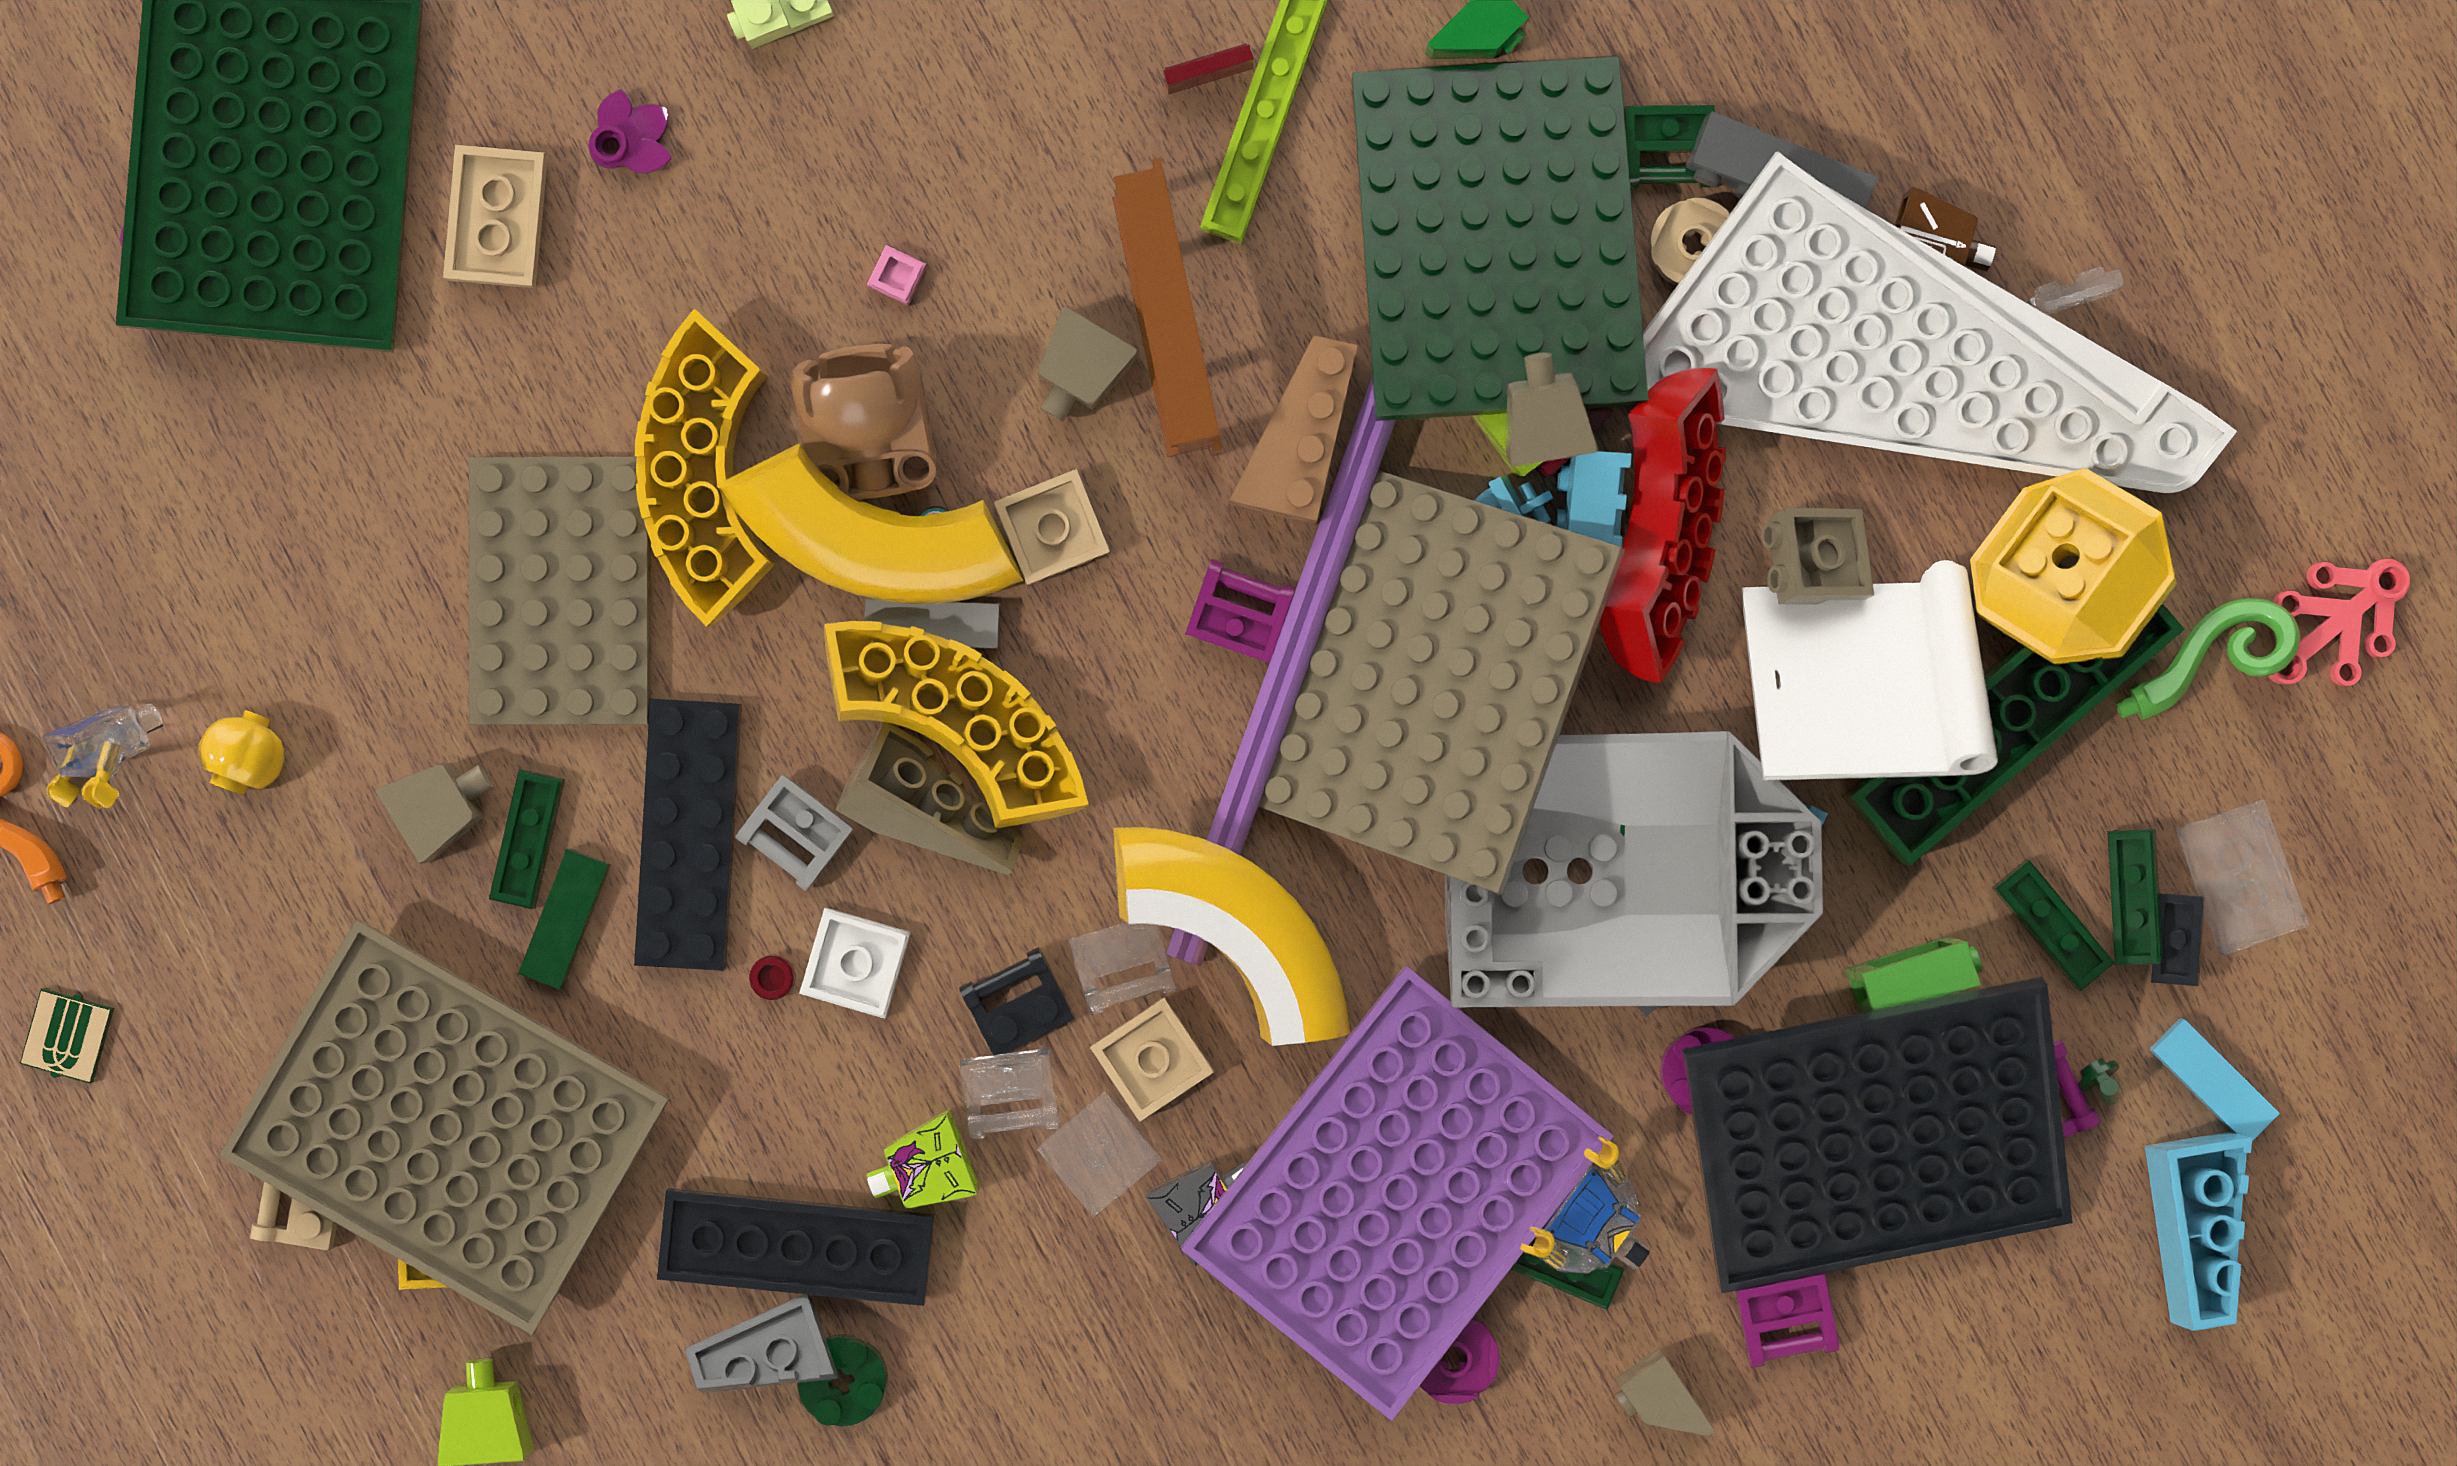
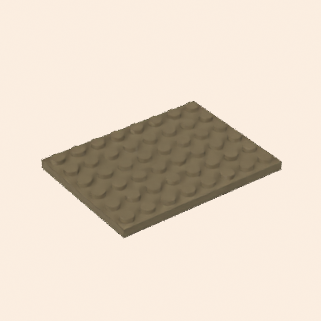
[1258,470,1625,894]
[219,920,670,1335]

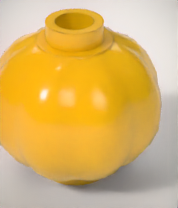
[198,710,285,796]

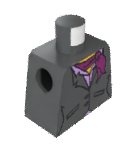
[1146,1160,1246,1267]

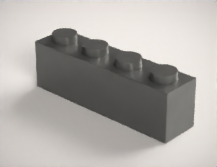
[1686,111,1878,209]

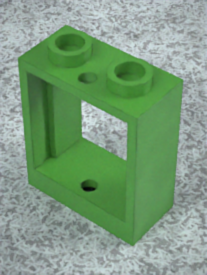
[1845,936,1982,1012]

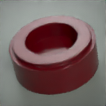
[749,955,796,1000]

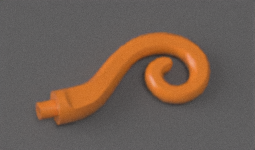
[0,732,68,904]

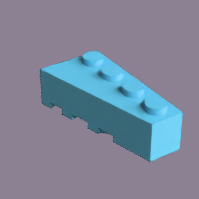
[2145,1132,2252,1331]

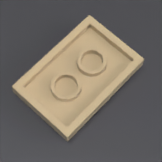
[443,145,548,289]

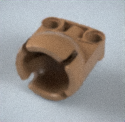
[790,343,938,500]

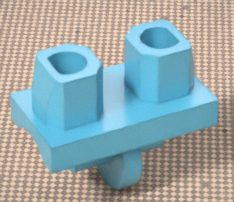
[1474,474,1553,523]

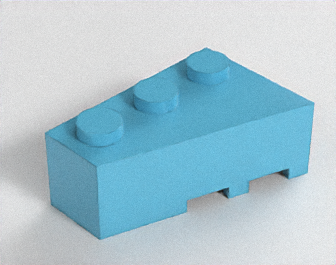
[1554,451,1631,547]

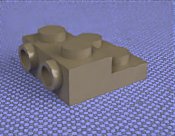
[1762,508,1874,604]

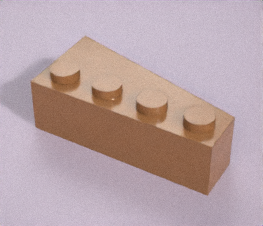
[1229,335,1358,525]

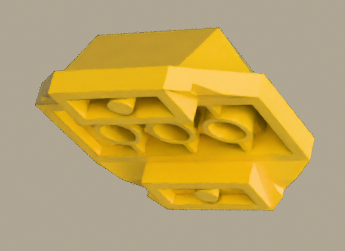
[1970,468,2177,664]

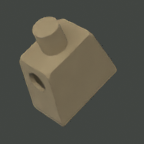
[1038,306,1139,422]
[1505,353,1597,467]
[375,763,494,864]

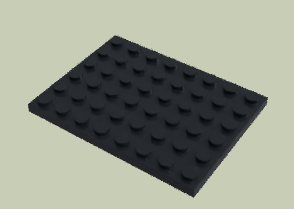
[1682,977,2073,1293]

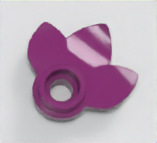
[588,89,672,174]

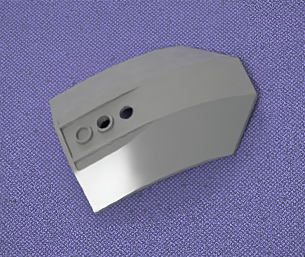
[1445,731,1823,1007]

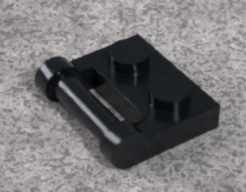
[959,947,1075,1059]

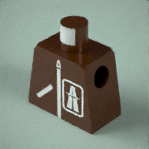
[1895,187,1996,272]

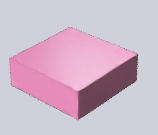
[867,245,927,306]

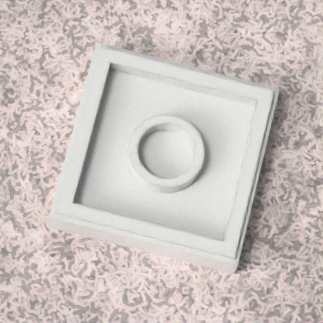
[799,907,911,1019]

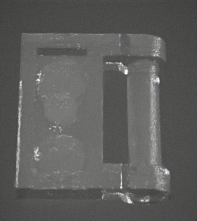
[1068,922,1177,1016]
[959,1048,1060,1140]

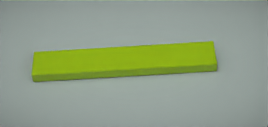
[1200,0,1328,245]

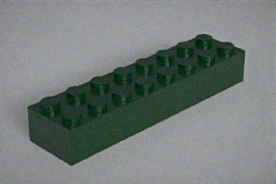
[1841,603,2185,866]

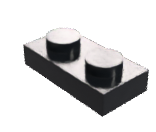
[2151,893,2205,986]

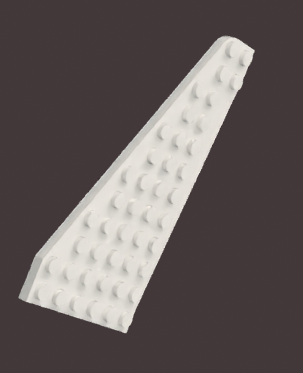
[1643,152,2237,493]

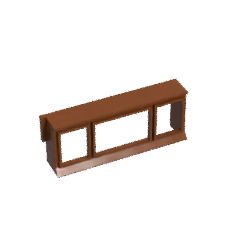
[1112,157,1222,457]

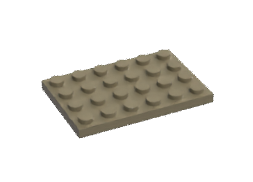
[469,457,651,725]

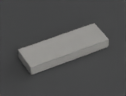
[865,599,1000,649]

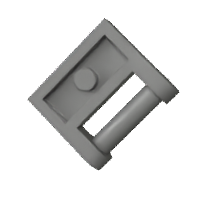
[735,774,855,892]

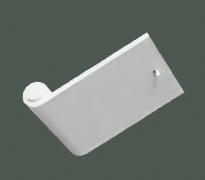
[1741,560,1997,780]

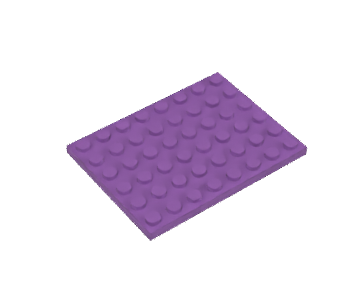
[1180,966,1614,1421]

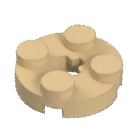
[1649,197,1730,286]

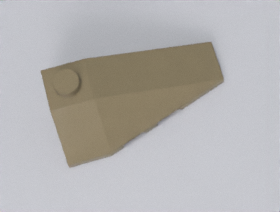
[835,722,1024,875]

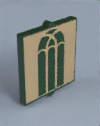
[20,988,114,1083]

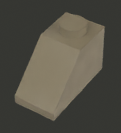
[1615,1348,1715,1436]

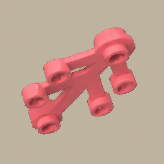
[2268,559,2410,686]

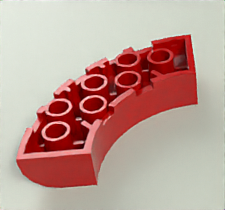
[1599,368,1726,683]

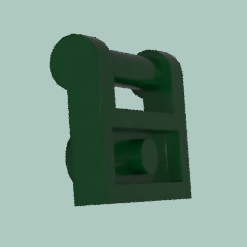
[1624,105,1715,188]

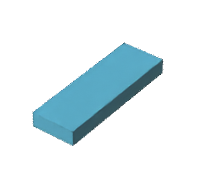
[2149,1018,2280,1141]

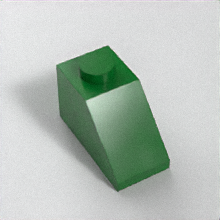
[1425,0,1529,59]

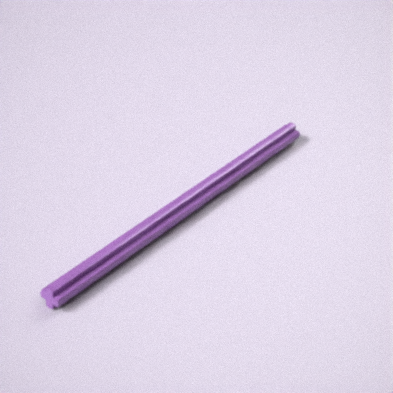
[1166,378,1396,966]

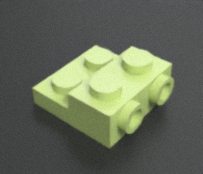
[727,0,834,49]

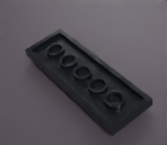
[634,698,742,971]
[657,1188,935,1306]

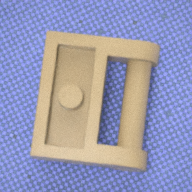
[250,1182,337,1251]

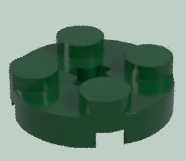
[797,1334,888,1427]

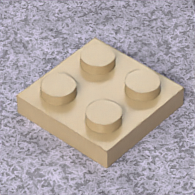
[994,469,1111,586]
[1090,996,1214,1122]

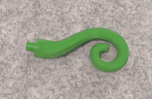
[2115,598,2300,721]

